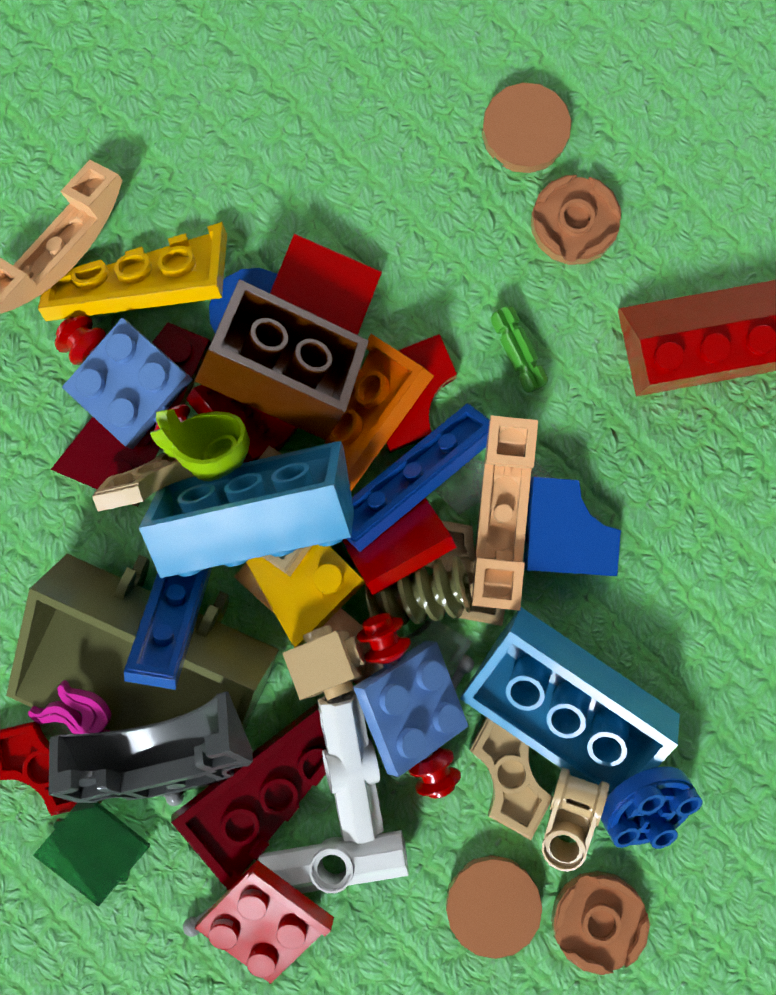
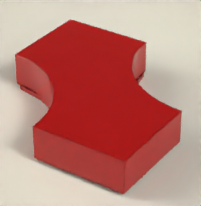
[386,334,457,453]
[0,721,102,816]

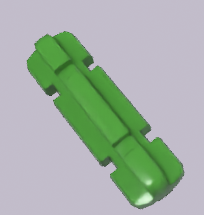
[491,306,548,393]

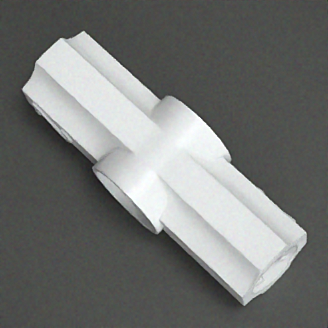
[318,691,384,844]
[259,830,409,894]

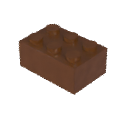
[194,279,369,440]

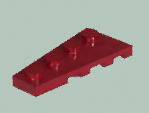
[50,322,211,507]
[171,702,326,890]

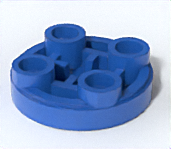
[601,766,702,849]

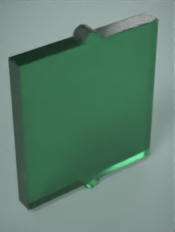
[33,802,150,907]

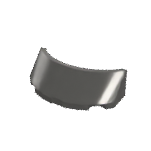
[49,691,253,803]

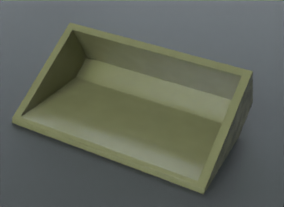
[6,554,279,788]

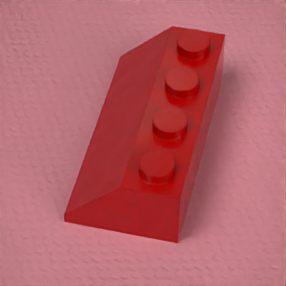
[618,280,776,397]

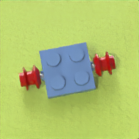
[55,315,193,449]
[353,613,468,799]

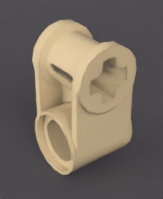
[542,767,610,872]

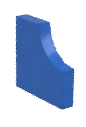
[523,477,621,576]

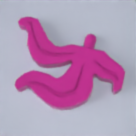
[28,680,112,734]

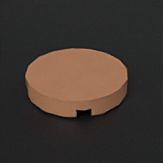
[482,82,571,173]
[531,175,621,265]
[445,855,542,959]
[551,871,650,975]

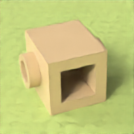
[283,625,366,701]

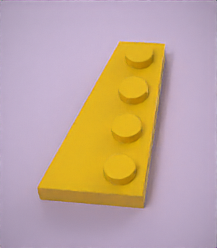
[38,222,227,321]
[246,545,365,648]

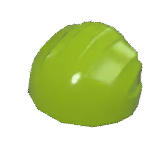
[150,409,250,482]

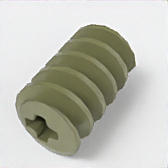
[365,556,472,626]

